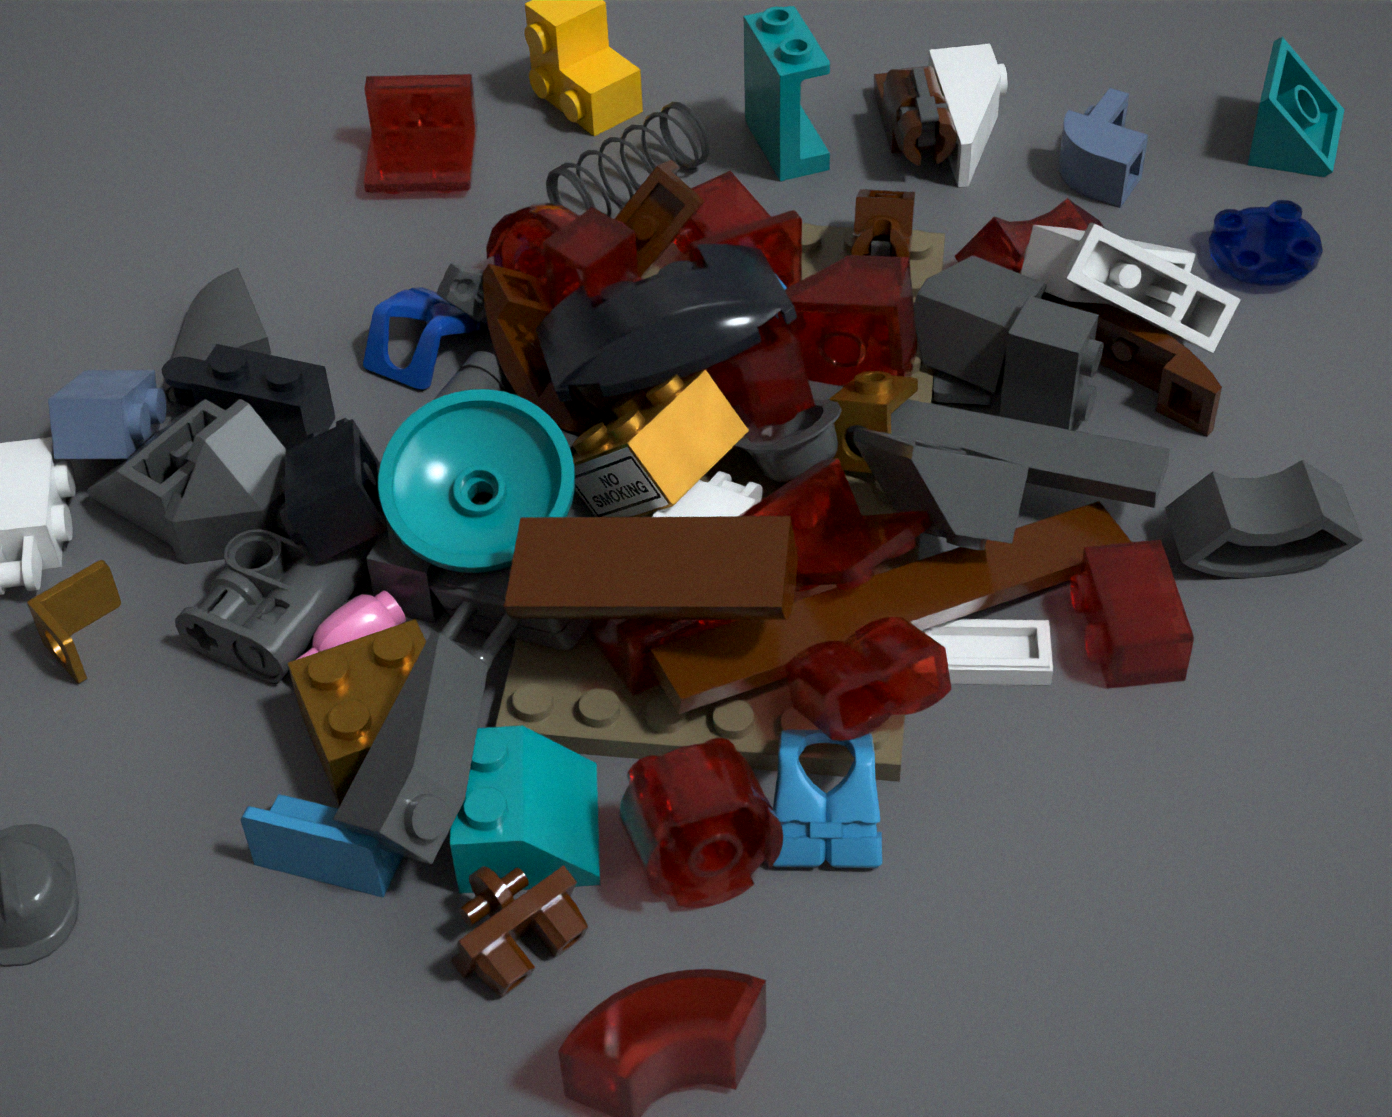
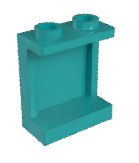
[743,6,830,182]

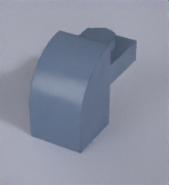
[1059,88,1148,208]

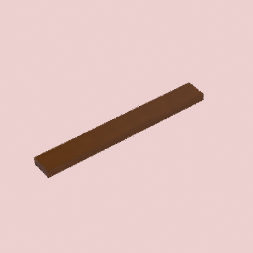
[648,501,1134,714]

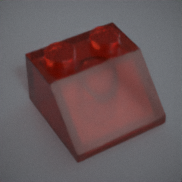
[778,255,917,387]

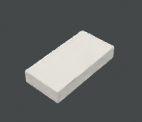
[917,619,1053,686]

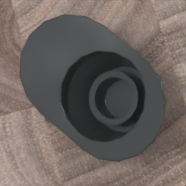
[731,391,842,482]
[0,824,79,967]

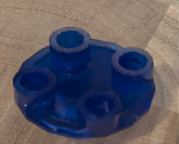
[1208,200,1323,286]

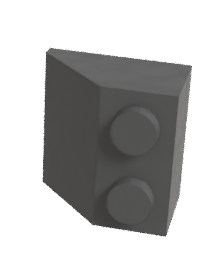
[853,427,1029,550]

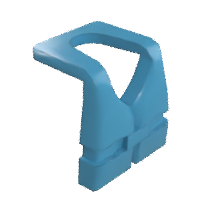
[769,729,882,868]

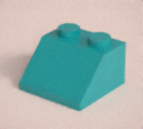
[450,725,601,894]

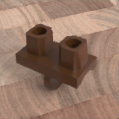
[451,865,588,998]

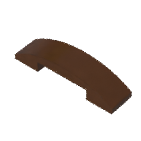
[483,264,607,434]
[1041,292,1222,437]

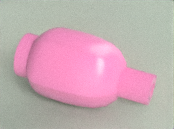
[296,590,406,660]

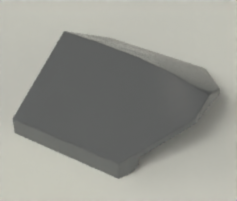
[912,255,1047,395]

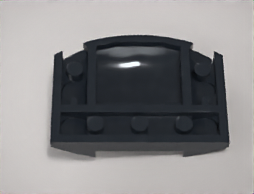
[536,244,797,402]

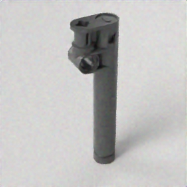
[175,351,516,683]

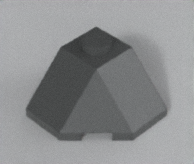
[164,399,290,565]

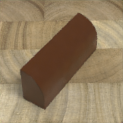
[504,516,798,620]

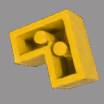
[524,0,643,136]

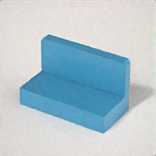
[240,794,403,898]

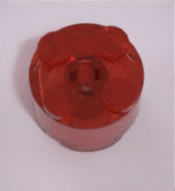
[619,738,783,908]

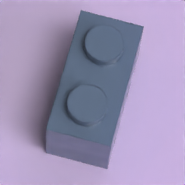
[48,370,166,459]

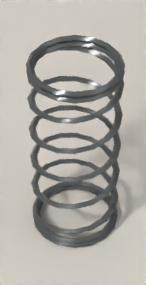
[546,101,709,234]

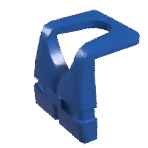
[363,287,489,389]

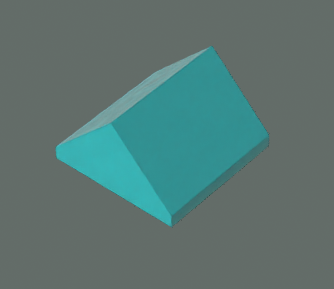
[1248,36,1345,177]

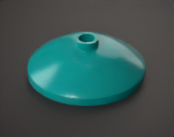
[378,389,575,573]

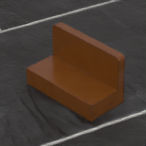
[587,160,705,282]

